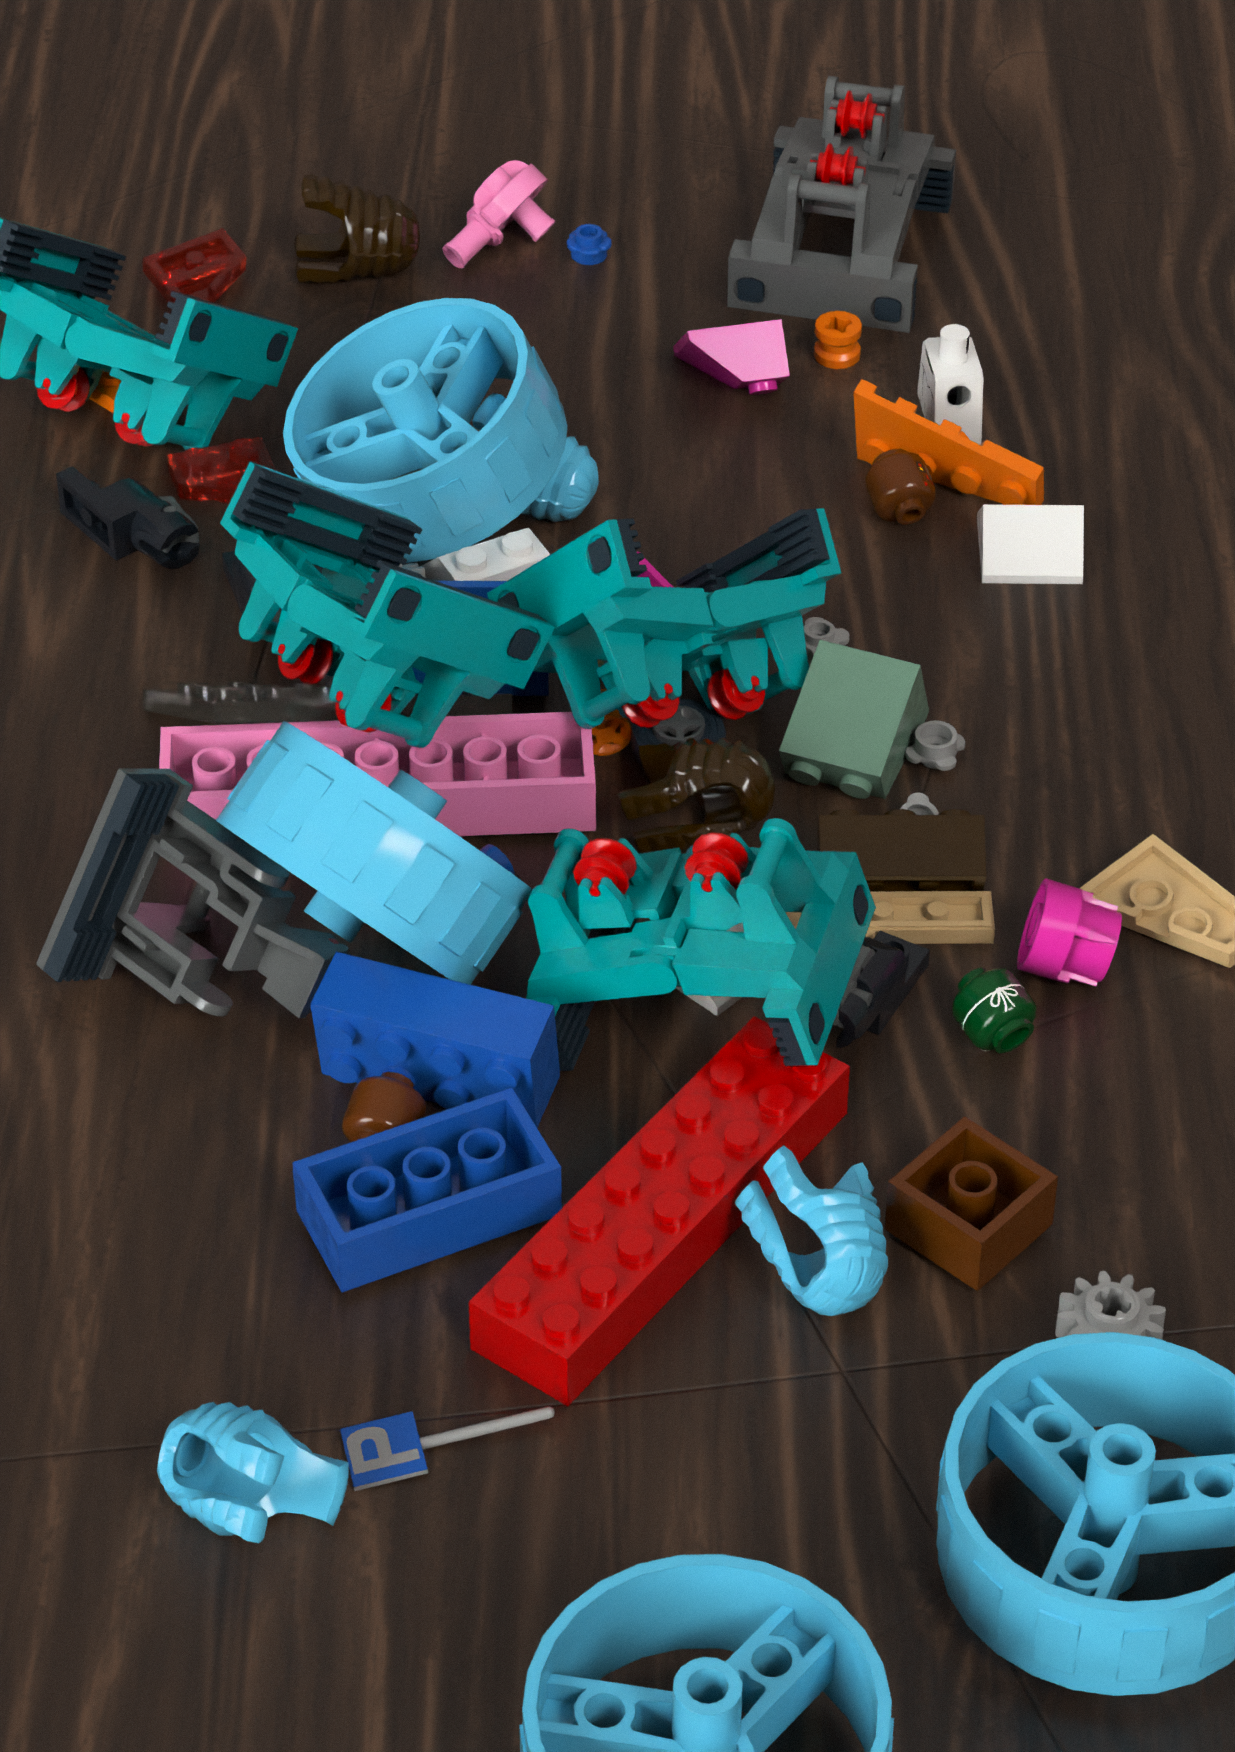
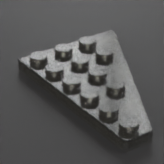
[143,680,512,724]

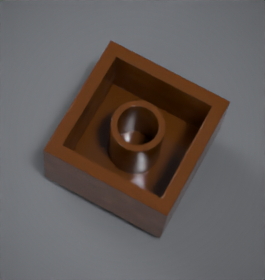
[885,1116,1058,1291]

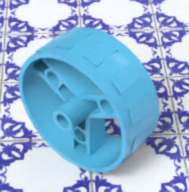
[283,298,567,563]
[216,721,532,985]
[936,1332,1235,1696]
[519,1554,894,1752]

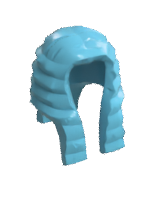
[472,393,599,522]
[735,1145,888,1316]
[157,1402,349,1543]

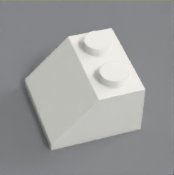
[420,527,551,581]

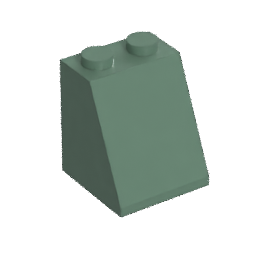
[779,640,929,799]

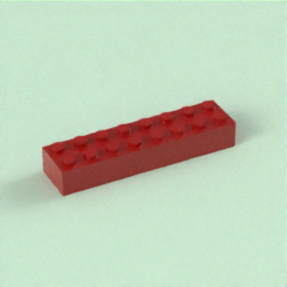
[468,1016,850,1406]

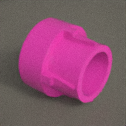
[1017,878,1122,987]

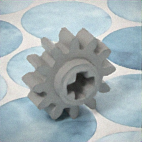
[1055,1271,1166,1340]

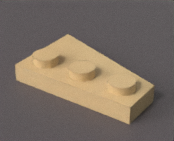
[1080,834,1235,968]

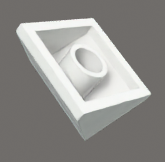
[977,505,1084,584]

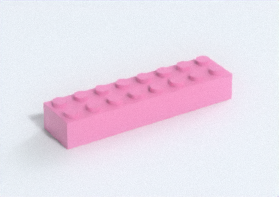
[159,712,596,837]

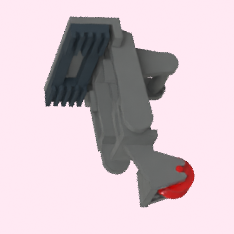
[36,768,349,1018]

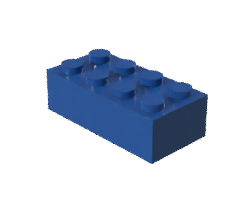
[310,952,560,1128]
[292,1087,562,1293]

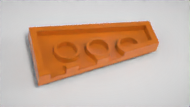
[853,379,1044,505]

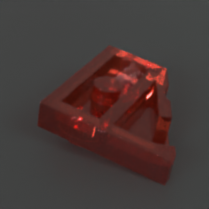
[143,228,246,303]
[167,436,276,504]

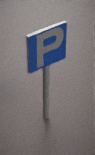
[340,1407,555,1491]

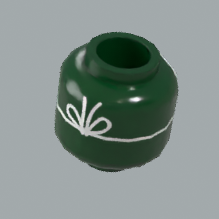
[952,967,1036,1053]

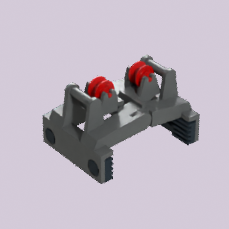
[727,76,956,333]

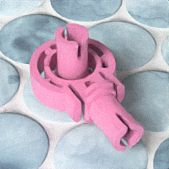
[442,160,556,269]

